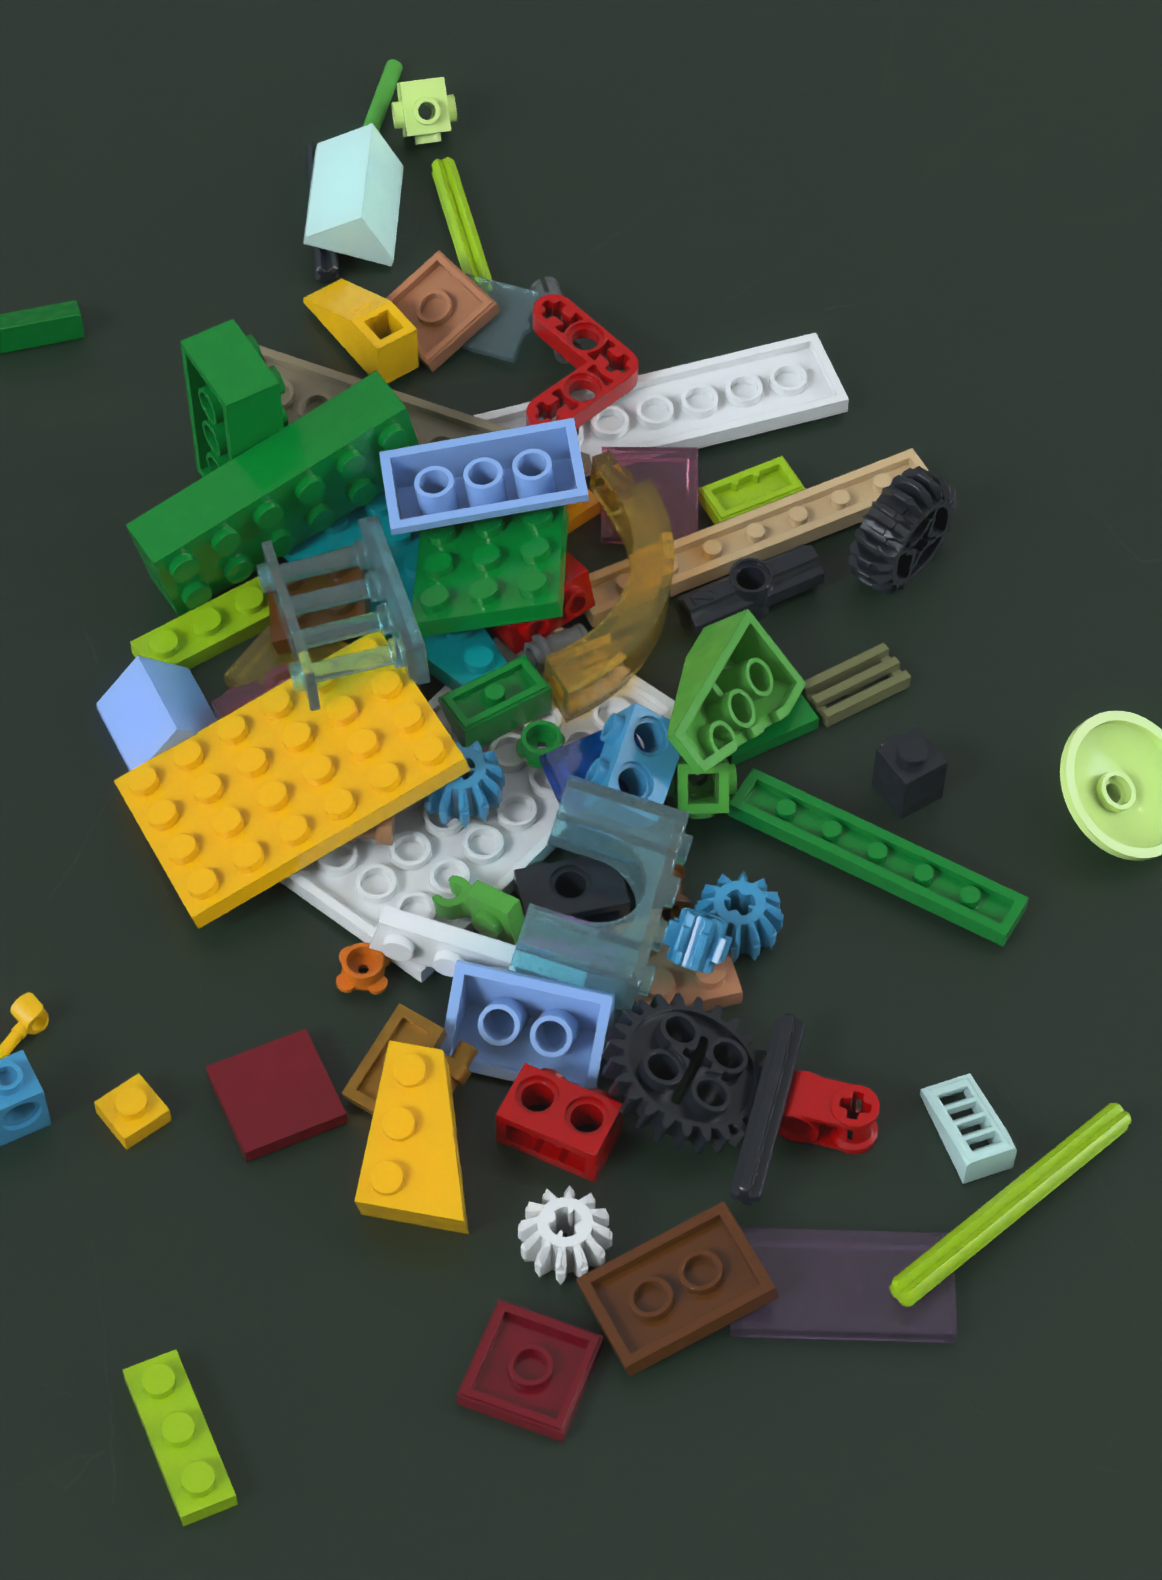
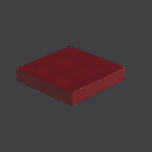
[206,1028,348,1162]
[456,1299,604,1442]

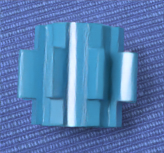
[662,907,733,974]

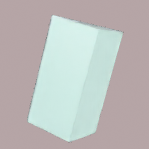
[303,123,404,266]

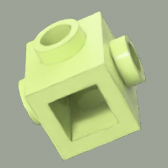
[391,77,457,145]

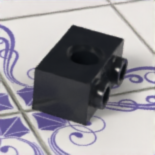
[514,851,630,942]

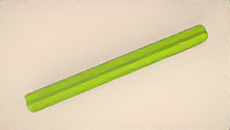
[889,1103,1132,1307]

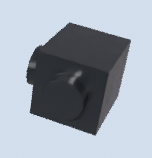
[872,727,948,819]

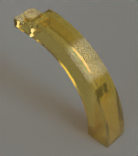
[543,450,675,723]

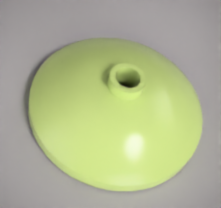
[1060,711,1162,861]

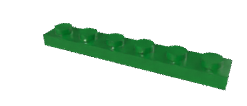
[728,768,1029,947]

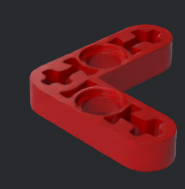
[526,294,639,429]

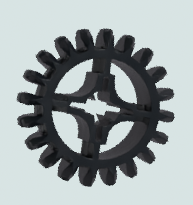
[848,466,958,596]

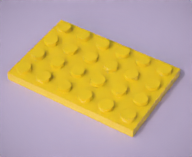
[114,628,471,929]

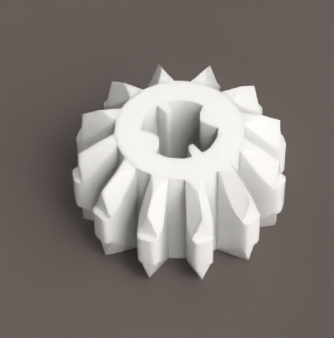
[518,1185,613,1285]

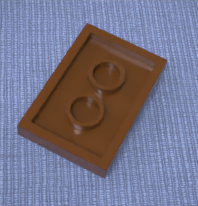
[576,1201,779,1377]

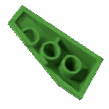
[666,609,806,775]

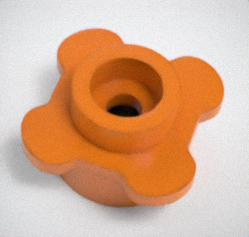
[336,942,391,995]

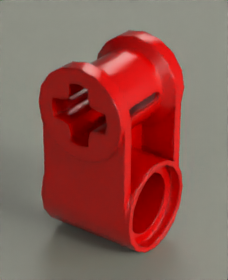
[779,1070,880,1154]

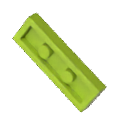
[130,576,270,669]
[123,1349,238,1527]

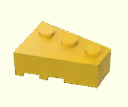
[354,1040,469,1234]

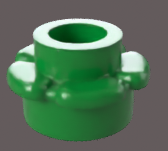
[516,720,566,769]

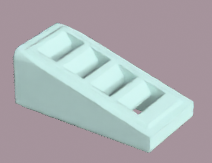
[920,1073,1017,1184]

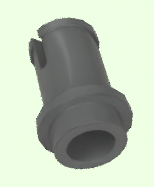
[524,623,592,673]

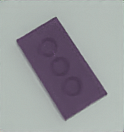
[730,1227,957,1343]

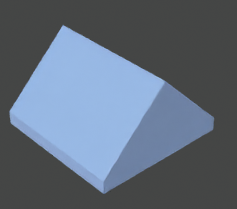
[96,656,217,771]

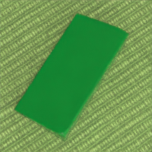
[0,300,85,354]
[438,654,552,748]

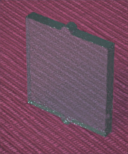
[460,274,540,362]

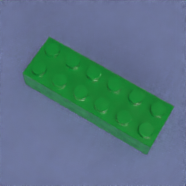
[126,371,419,616]

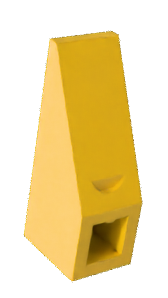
[303,278,419,384]

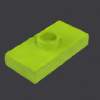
[697,456,806,524]

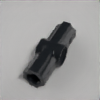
[675,544,825,637]

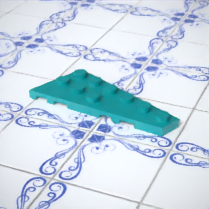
[282,491,507,690]

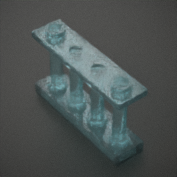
[256,515,430,711]

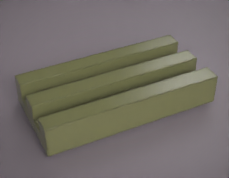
[801,642,911,727]

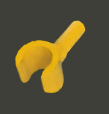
[0,992,49,1059]

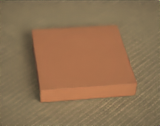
[386,250,501,373]

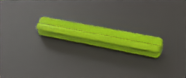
[431,157,493,295]

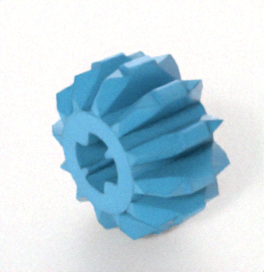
[422,738,505,828]
[694,871,784,963]

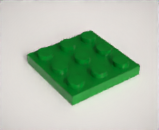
[411,505,569,638]

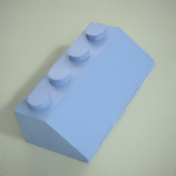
[379,418,589,535]

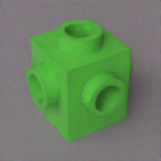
[666,755,737,819]

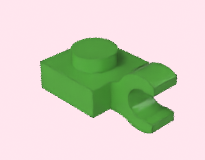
[432,875,528,946]

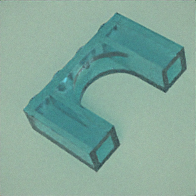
[508,774,693,1011]

